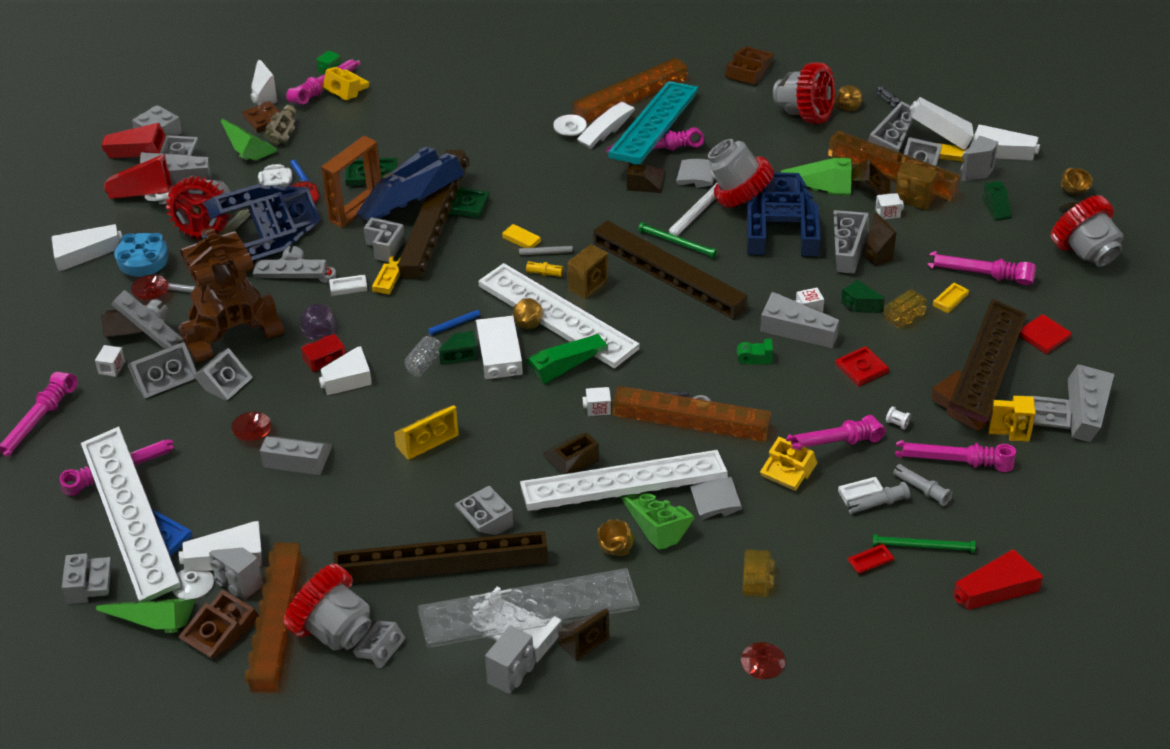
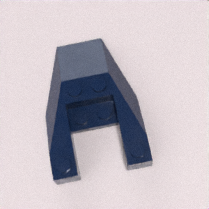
[356,147,464,221]
[747,172,820,256]
[205,184,321,262]

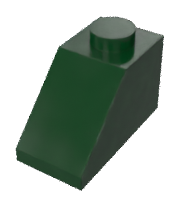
[982,181,1012,221]
[841,280,885,313]
[439,331,478,365]

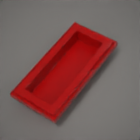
[847,544,895,575]

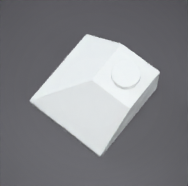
[251,60,278,106]

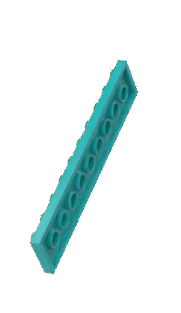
[608,81,698,164]

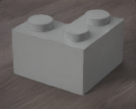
[364,218,405,262]

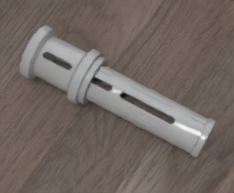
[893,464,953,506]
[847,482,910,514]

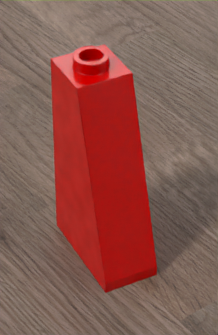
[101,122,166,158]
[104,154,173,199]
[953,549,1043,610]

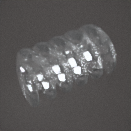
[404,336,442,377]

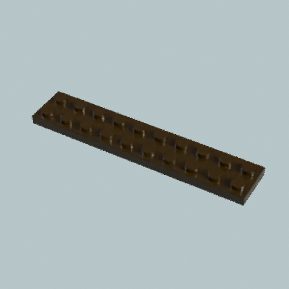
[948,299,1027,423]

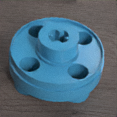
[115,233,168,276]

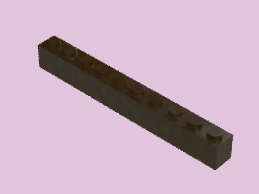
[397,150,470,279]
[593,220,747,320]
[333,531,548,583]

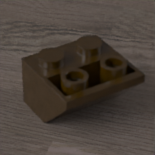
[101,310,144,338]
[543,432,599,474]

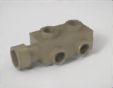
[264,105,296,147]

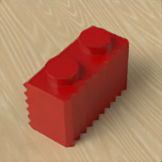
[301,334,346,372]

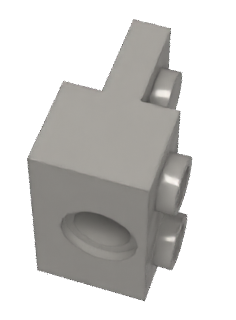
[62,553,112,604]

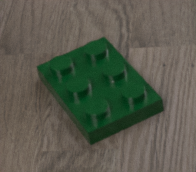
[345,157,398,186]
[449,187,490,218]

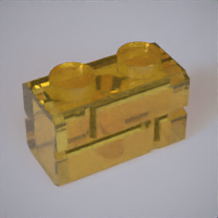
[883,289,927,328]
[743,549,774,597]

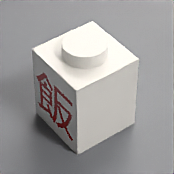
[875,193,904,219]
[794,288,824,313]
[95,345,125,377]
[582,387,611,416]

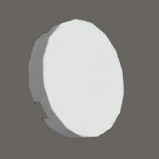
[258,164,293,187]

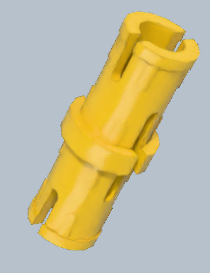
[526,261,564,277]

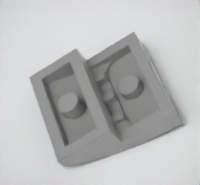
[676,159,714,188]
[1031,395,1071,429]
[690,477,743,520]

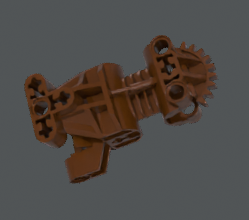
[178,228,285,364]

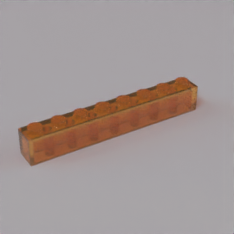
[572,57,688,124]
[828,131,961,200]
[612,386,771,442]
[245,542,302,693]

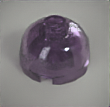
[300,304,337,339]

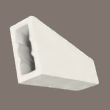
[910,97,974,150]
[971,125,1040,160]
[52,224,122,272]
[179,521,262,572]

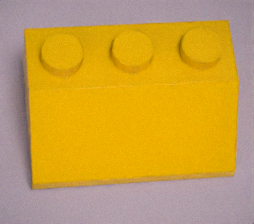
[394,405,459,460]

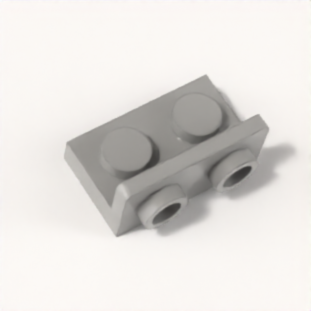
[353,621,405,668]

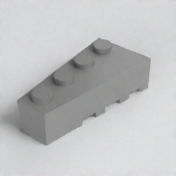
[866,101,913,164]
[140,152,211,186]
[834,210,869,273]
[760,292,839,349]
[1068,364,1114,442]

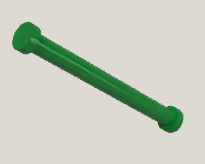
[638,222,718,259]
[872,534,976,553]

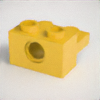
[323,67,370,100]
[988,396,1036,442]
[760,437,817,491]

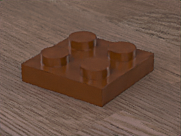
[241,101,280,133]

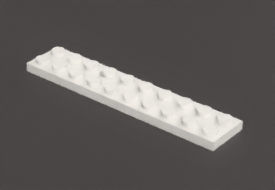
[478,263,639,368]
[81,427,181,602]
[520,450,728,511]

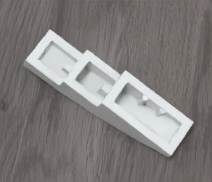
[577,102,635,149]

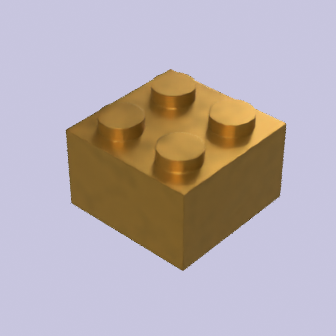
[895,162,938,210]
[567,244,608,299]

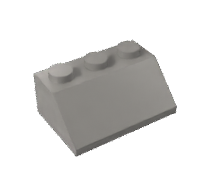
[128,342,197,399]
[260,437,332,475]

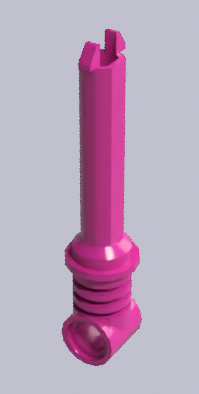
[286,60,360,105]
[606,127,704,153]
[928,251,1037,285]
[0,371,78,457]
[786,415,886,450]
[60,439,174,496]
[895,440,1016,472]

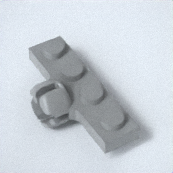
[253,246,327,278]
[111,290,183,349]

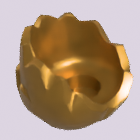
[835,85,863,112]
[1061,168,1093,196]
[513,298,543,329]
[597,518,635,556]

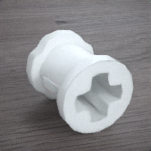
[886,406,911,430]

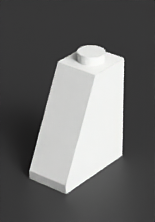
[319,346,372,395]

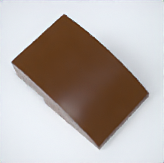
[725,46,775,85]
[932,370,993,431]
[179,589,259,659]

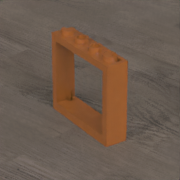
[321,136,381,228]

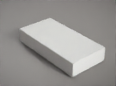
[329,275,368,296]
[838,477,883,506]

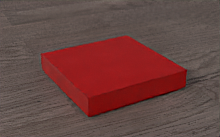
[1019,314,1072,354]
[835,346,889,387]

